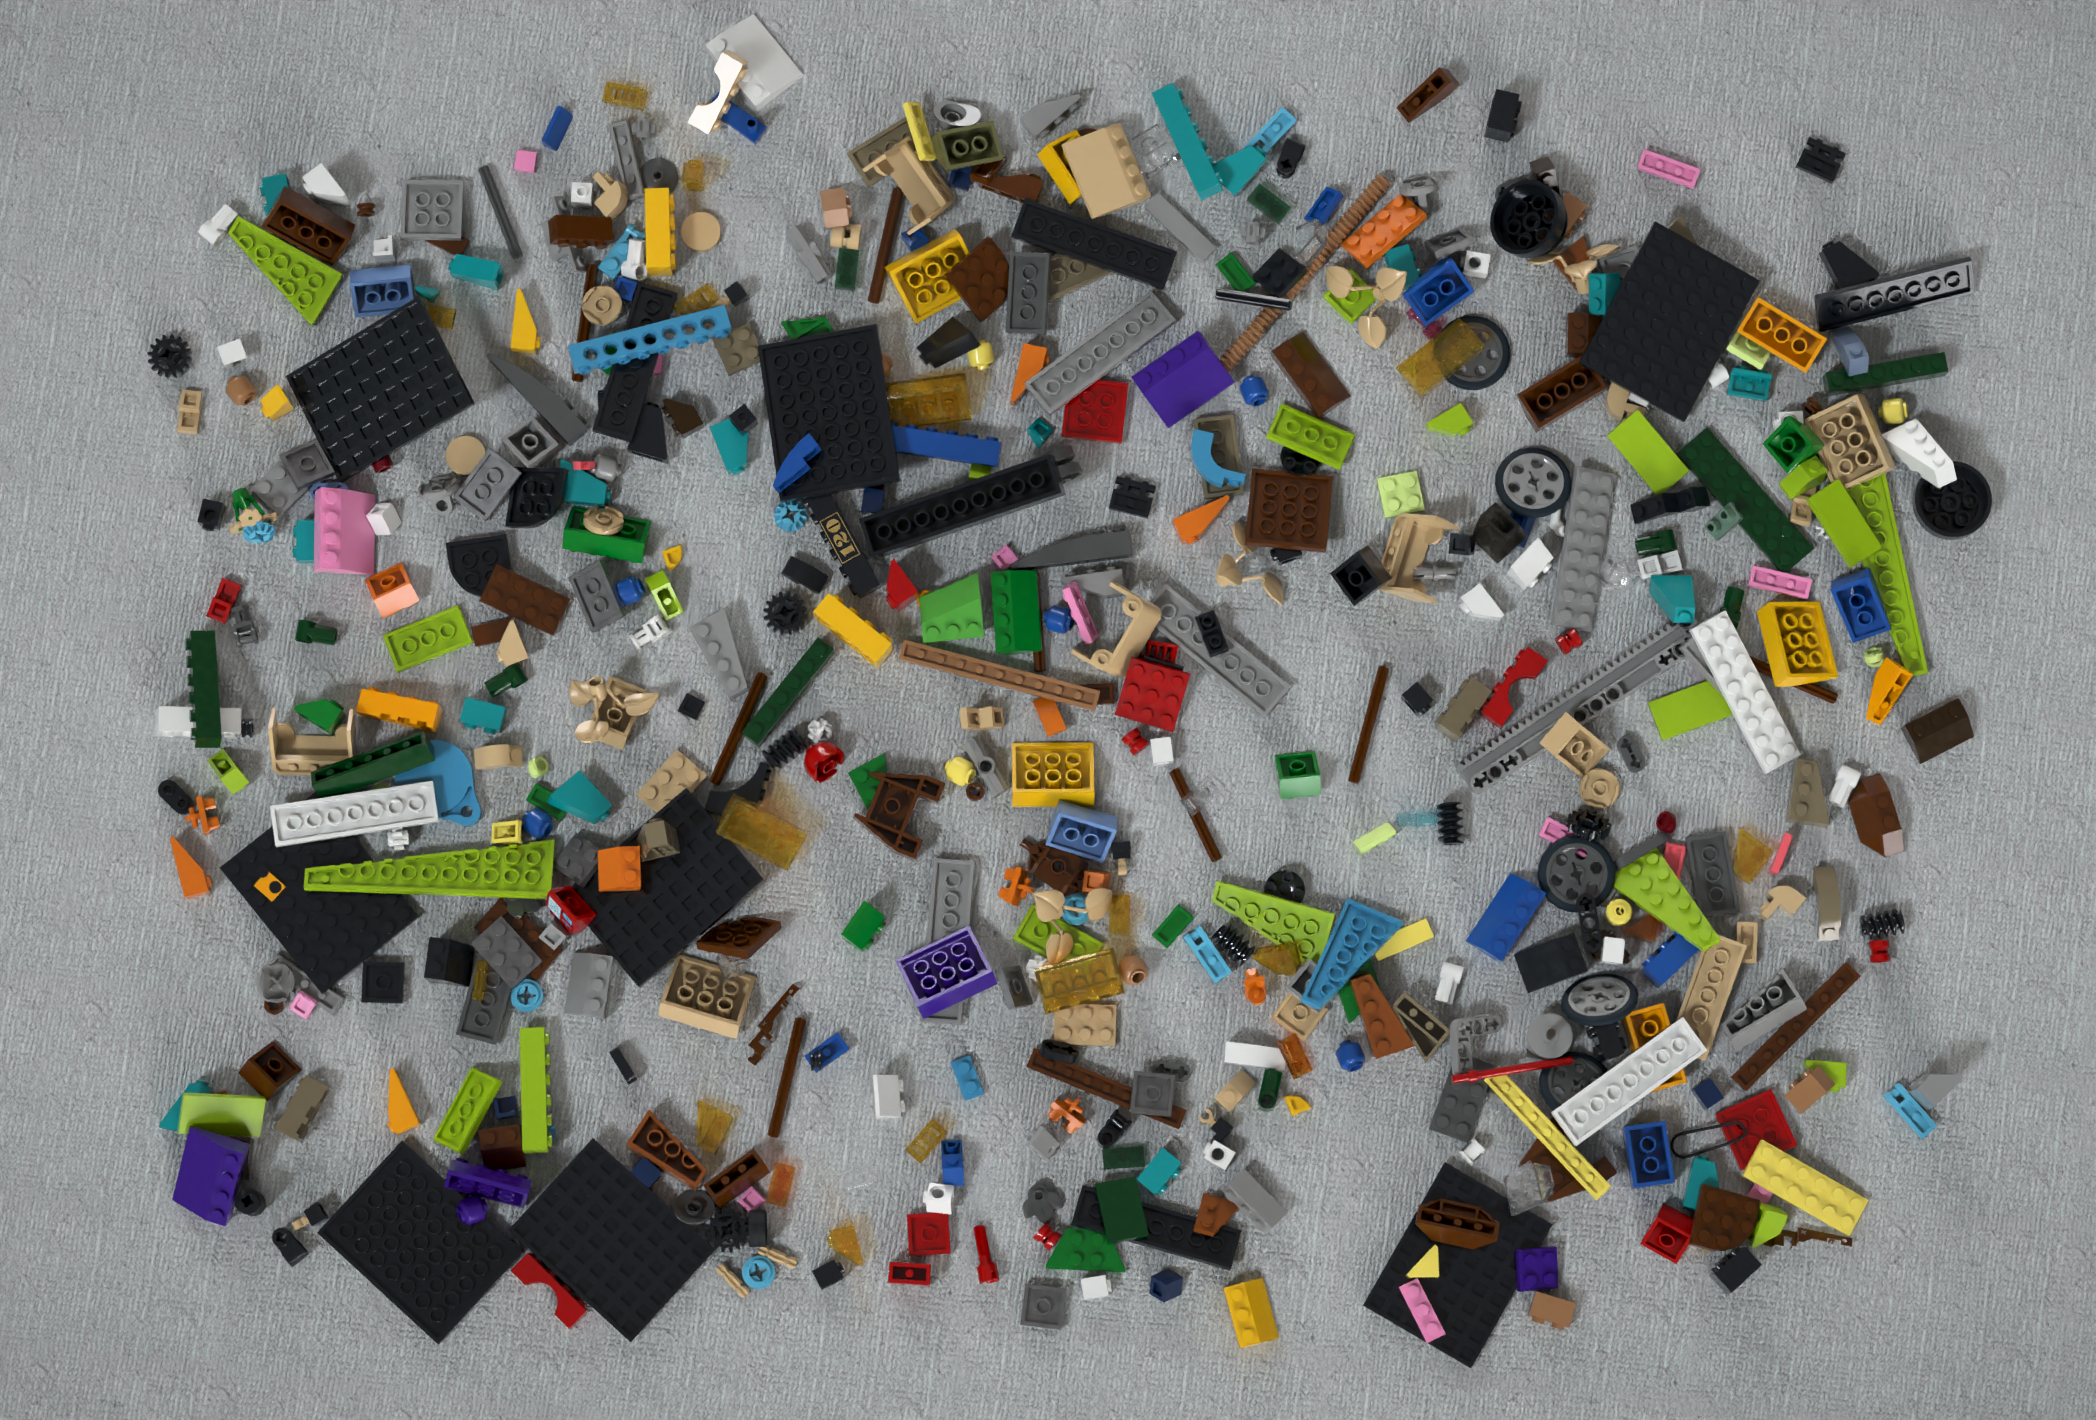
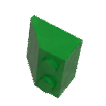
[1763,416,1825,473]
[294,699,347,736]
[1275,751,1321,799]
[841,901,886,952]

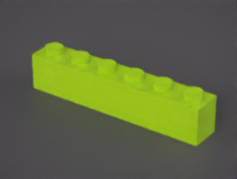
[520,1027,553,1154]

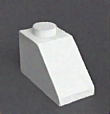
[1459,583,1505,621]

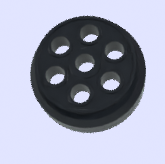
[1490,180,1568,258]
[1912,461,1992,540]

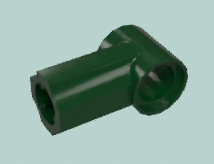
[1635,530,1677,556]
[1719,586,1745,629]
[295,620,338,646]
[484,662,528,698]
[1258,1069,1282,1112]

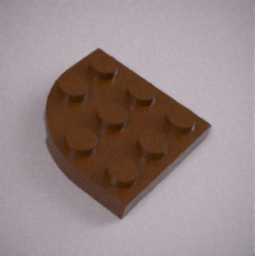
[943,236,1009,322]
[696,917,782,959]
[1688,1184,1760,1251]

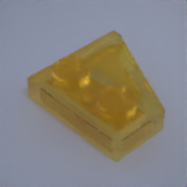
[1733,828,1773,884]
[696,1100,734,1155]

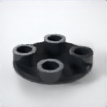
[1280,446,1320,476]
[1264,870,1305,903]

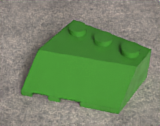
[919,572,984,643]

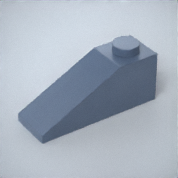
[1830,327,1869,376]

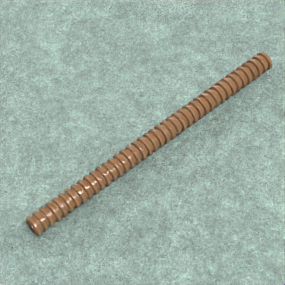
[1219,174,1390,374]

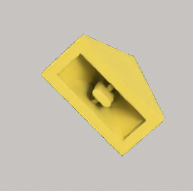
[491,820,524,845]
[1405,1245,1439,1278]

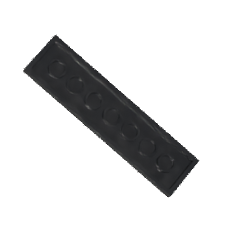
[1011,199,1177,290]
[1814,256,1974,332]
[592,282,678,443]
[1071,1185,1241,1271]

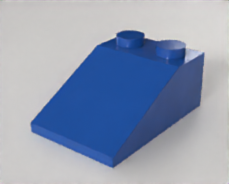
[1402,256,1474,327]
[1830,568,1891,643]

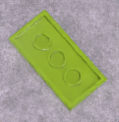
[1266,403,1355,470]
[1606,409,1689,495]
[1806,479,1882,568]
[383,605,474,673]
[1647,681,1733,741]
[1012,903,1104,979]
[433,1067,502,1155]
[177,1092,266,1137]

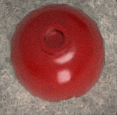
[803,742,844,783]

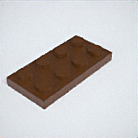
[479,564,570,636]
[474,898,564,980]

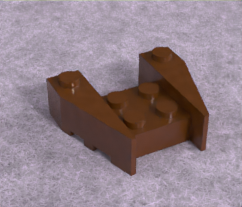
[853,772,945,861]
[1518,1117,1618,1203]

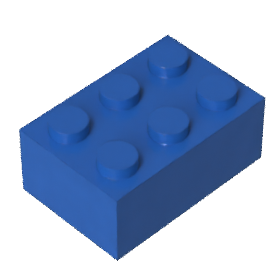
[1641,931,1699,989]
[1622,1121,1675,1190]

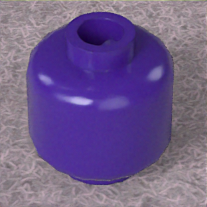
[456,1195,488,1225]

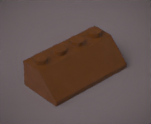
[261,186,355,266]
[1271,332,1351,419]
[1517,356,1607,433]

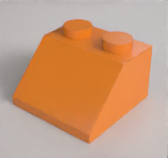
[365,562,419,618]
[598,846,641,892]

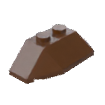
[1848,773,1904,857]
[1415,1198,1500,1249]

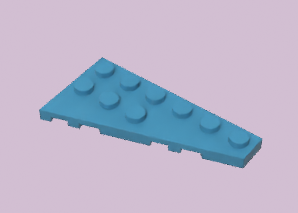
[1301,898,1404,1010]

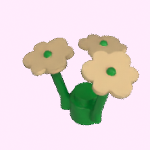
[229,488,279,534]

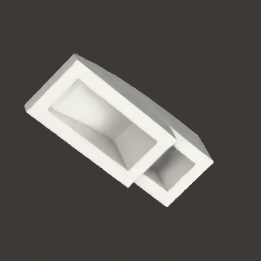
[1224,1041,1287,1070]

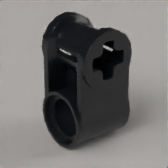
[1276,138,1306,179]
[1097,1109,1133,1149]
[272,1228,309,1267]

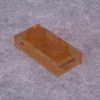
[1276,1033,1313,1079]
[766,1162,796,1208]

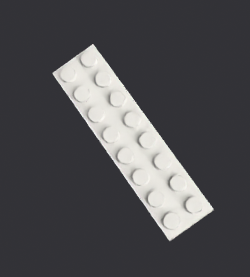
[1689,610,1801,774]
[270,781,439,847]
[1551,1017,1707,1146]

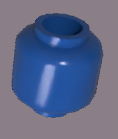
[1239,375,1269,407]
[615,576,645,606]
[1043,605,1075,634]
[522,808,553,839]
[1335,1040,1366,1072]

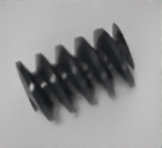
[762,730,808,771]
[1437,802,1464,845]
[1859,909,1905,940]
[1210,922,1256,967]
[234,1188,266,1216]

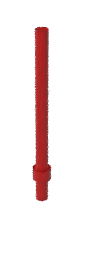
[1451,1056,1573,1083]

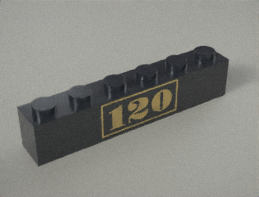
[801,494,881,599]

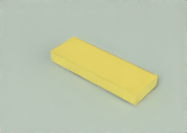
[902,102,936,161]
[1374,918,1434,962]

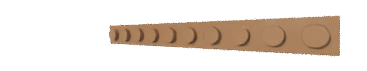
[898,640,1100,712]

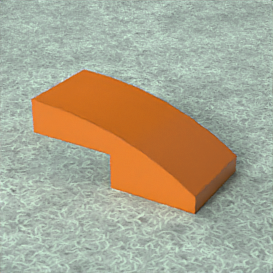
[1032,698,1067,737]

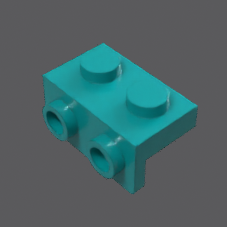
[1727,366,1773,402]

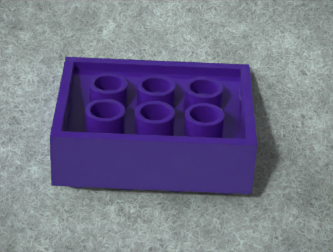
[1132,331,1235,428]
[895,926,997,1019]
[172,1126,250,1226]
[444,1158,532,1208]

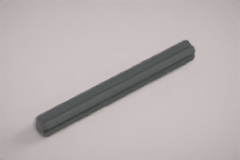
[478,165,523,259]

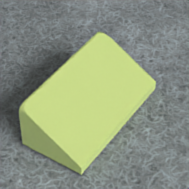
[1353,822,1396,855]

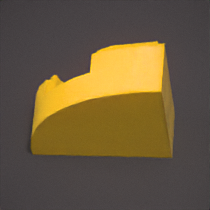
[662,545,682,571]
[1284,1096,1311,1116]

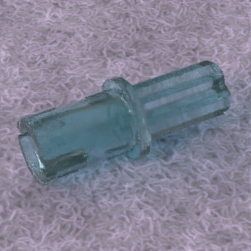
[1396,812,1437,828]

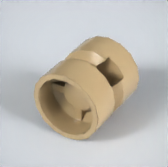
[830,223,862,250]

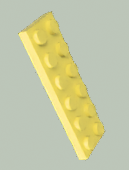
[1742,1140,1869,1236]

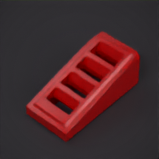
[1138,640,1179,663]

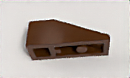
[1396,67,1460,123]
[979,174,1044,203]

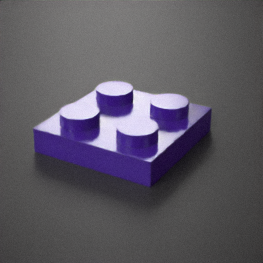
[1515,1246,1558,1292]

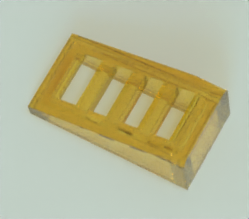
[602,82,648,111]
[674,283,719,316]
[905,1119,948,1164]

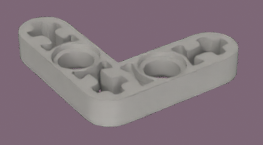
[1450,1014,1502,1075]

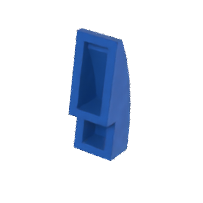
[773,433,822,493]

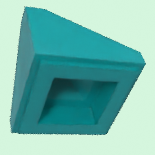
[415,286,440,303]
[1027,417,1054,448]

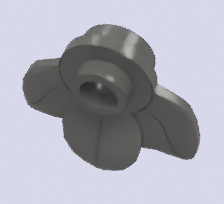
[503,898,540,919]
[1022,1184,1063,1224]

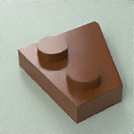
[1552,236,1593,291]
[1193,1193,1239,1237]

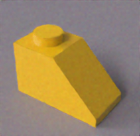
[260,384,294,421]

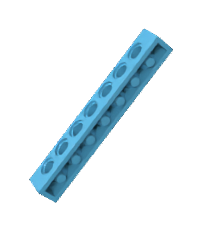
[568,305,731,375]

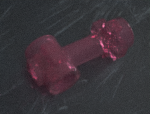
[1406,307,1442,340]

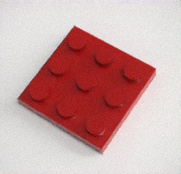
[1061,380,1128,444]
[1115,656,1190,732]
[1714,1089,1797,1171]

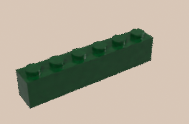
[1822,352,1949,397]
[185,631,222,748]
[742,637,835,748]
[311,731,435,798]

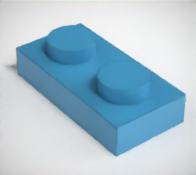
[951,1055,984,1101]

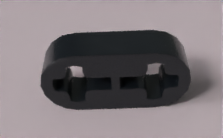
[1039,1039,1079,1064]
[609,1047,637,1085]

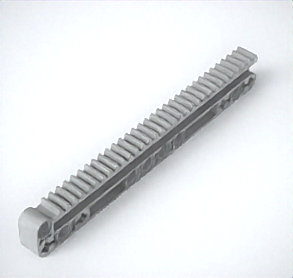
[1456,617,1699,794]

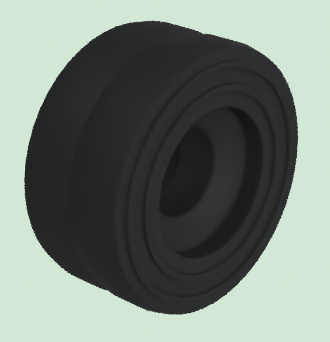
[748,1210,767,1247]

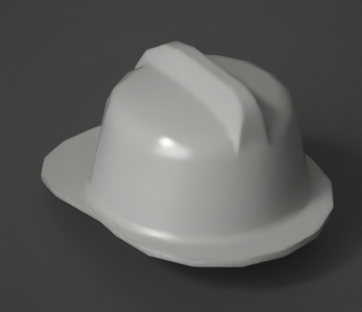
[933,100,981,130]

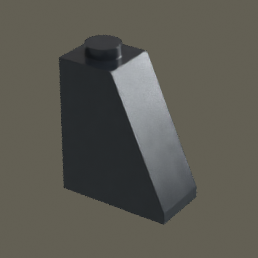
[1819,241,1880,289]
[916,316,981,368]
[627,402,668,464]

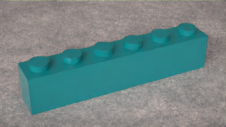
[1152,83,1223,201]

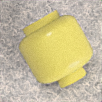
[967,339,995,370]
[1878,398,1908,425]
[944,756,976,786]
[1604,899,1632,926]

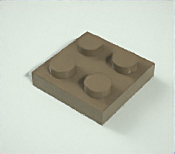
[712,323,760,376]

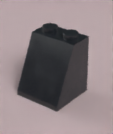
[424,937,475,987]

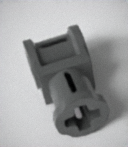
[231,605,259,648]

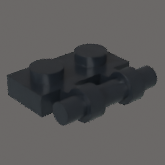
[1796,137,1846,184]
[1109,476,1156,519]

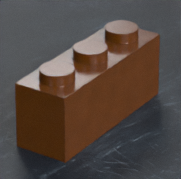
[548,215,614,249]
[703,1149,770,1209]

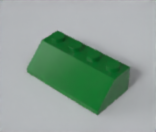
[562,506,652,563]
[991,570,1042,656]

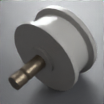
[1526,1013,1573,1060]

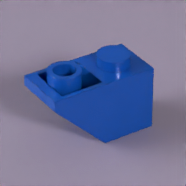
[941,1140,964,1186]

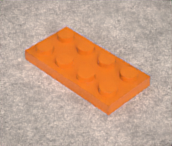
[1341,194,1427,269]

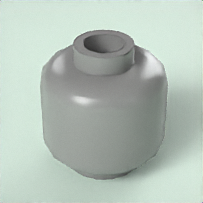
[590,454,621,482]

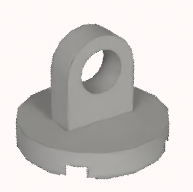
[1398,176,1439,212]
[418,476,459,515]
[256,962,295,1003]

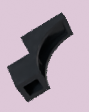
[1630,486,1711,524]
[705,762,772,819]

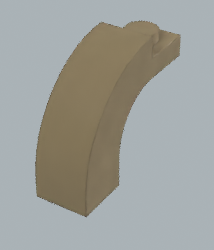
[1813,866,1841,941]

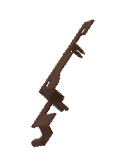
[748,984,800,1065]
[1763,1227,1852,1249]

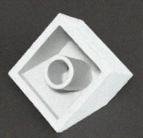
[302,163,350,206]
[1507,538,1554,590]
[873,1075,905,1119]

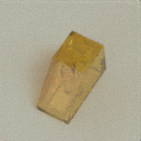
[682,160,705,191]
[410,300,456,329]
[1108,894,1130,936]
[1252,942,1302,976]
[826,1225,864,1266]

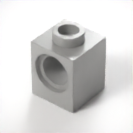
[539,917,569,950]

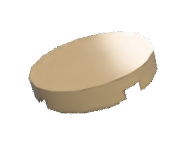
[681,212,721,252]
[582,286,622,326]
[445,436,486,476]
[583,506,624,535]
[1578,768,1620,809]

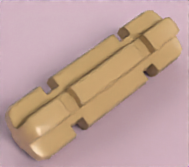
[758,1245,797,1269]
[716,1263,750,1298]

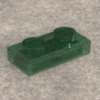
[1247,183,1291,225]
[835,248,859,291]
[1102,1146,1145,1170]

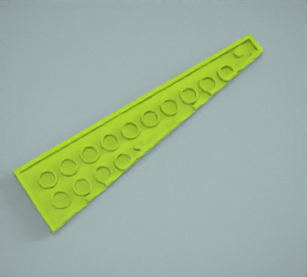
[1827,474,1928,677]
[304,839,555,899]

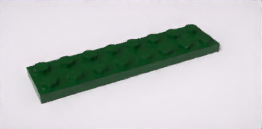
[1676,427,1814,573]

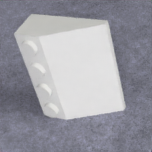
[705,14,803,112]

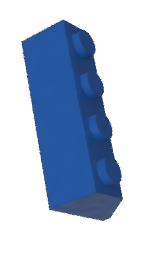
[1466,873,1547,964]

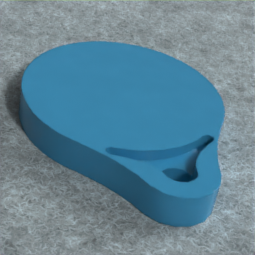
[395,740,482,827]

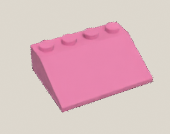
[314,487,375,575]

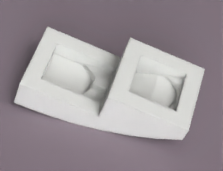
[1637,550,1683,580]

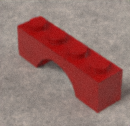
[1480,647,1548,729]
[510,1253,588,1329]

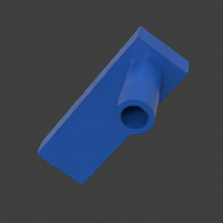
[710,92,767,144]

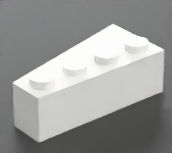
[1882,418,1957,488]
[155,706,241,739]

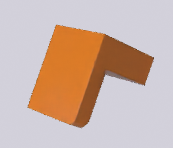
[1082,869,1110,892]

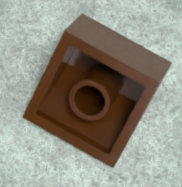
[1565,313,1603,358]
[239,1041,302,1102]
[478,1124,527,1171]

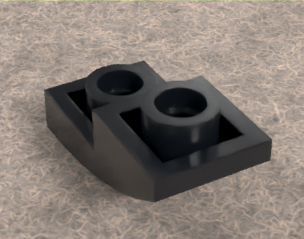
[781,556,829,594]
[1195,610,1229,658]

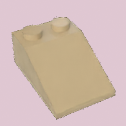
[590,676,648,750]
[1540,712,1610,778]

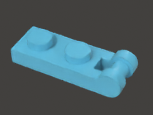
[1244,107,1297,153]
[598,223,646,281]
[1183,925,1232,984]
[1883,1083,1937,1140]

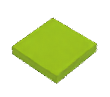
[1323,268,1377,325]

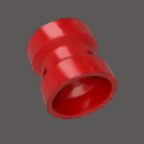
[1555,628,1583,655]
[1121,728,1149,756]
[1868,940,1891,963]
[1033,1222,1062,1251]

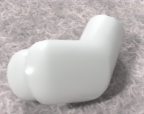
[1550,509,1566,537]

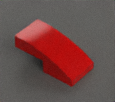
[206,578,242,624]

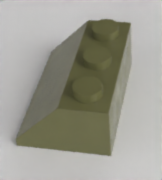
[931,121,1004,171]

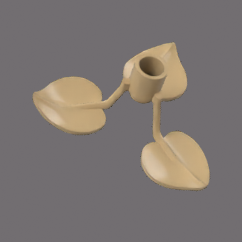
[1527,244,1621,294]
[1326,265,1407,349]
[1215,521,1284,605]
[569,677,659,743]
[1033,887,1112,965]

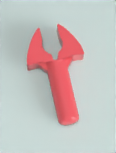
[573,461,596,470]

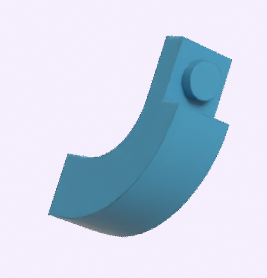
[1191,429,1246,489]

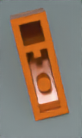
[1010,343,1050,406]
[1172,495,1230,545]
[170,837,213,899]

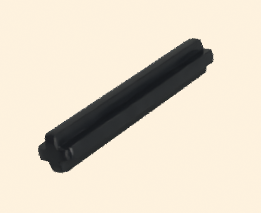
[1215,288,1293,311]

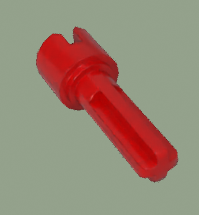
[973,1225,999,1284]

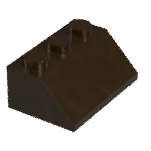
[1901,698,1974,764]

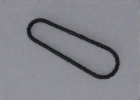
[1670,1121,1746,1159]

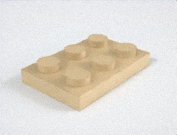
[636,749,708,813]
[1054,1003,1117,1047]

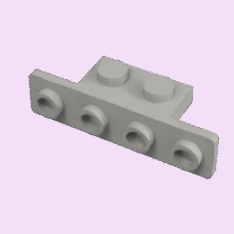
[541,196,587,273]

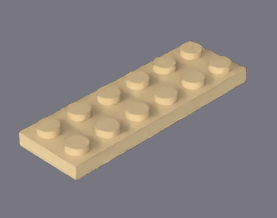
[1676,935,1748,1062]

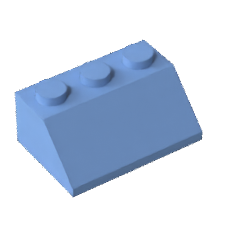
[350,264,415,317]
[1045,799,1117,863]

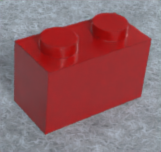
[888,1262,931,1286]

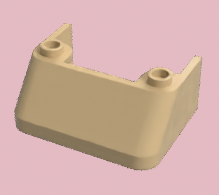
[862,136,954,235]
[1379,513,1459,604]
[1071,580,1161,677]
[268,707,356,776]

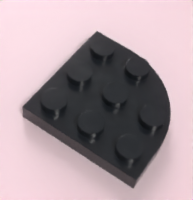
[505,467,569,529]
[446,534,512,597]

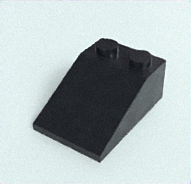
[1514,932,1588,993]

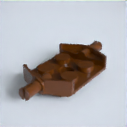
[1019,838,1089,897]

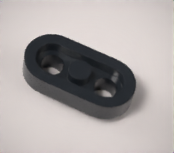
[158,780,194,815]

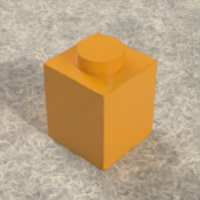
[254,872,286,902]

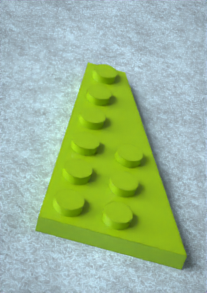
[228,216,343,327]
[1613,848,1721,952]
[1211,880,1336,964]

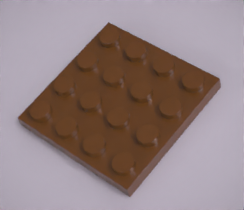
[1245,469,1333,553]

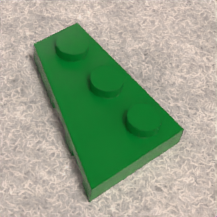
[848,754,887,810]

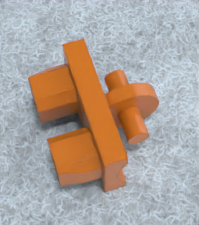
[184,796,220,835]
[998,866,1035,907]
[1243,968,1266,1005]
[1048,1097,1087,1134]

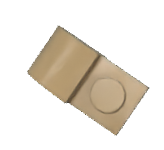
[593,172,628,220]
[1605,382,1646,422]
[960,706,1005,732]
[474,744,523,770]
[1759,886,1806,921]

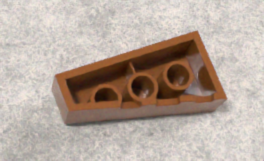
[1349,972,1414,1059]
[626,1110,707,1192]

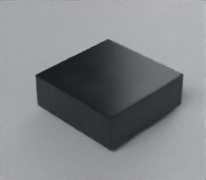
[677,693,705,721]

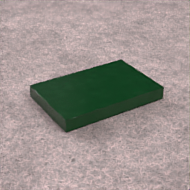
[1095,1177,1149,1244]

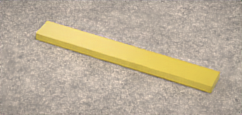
[1484,1066,1611,1201]

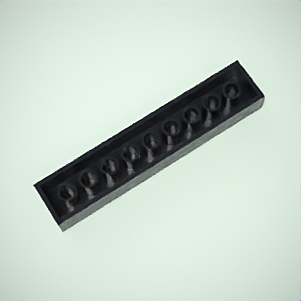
[859,454,1066,559]

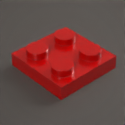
[907,1213,951,1256]

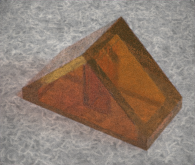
[1622,915,1659,943]

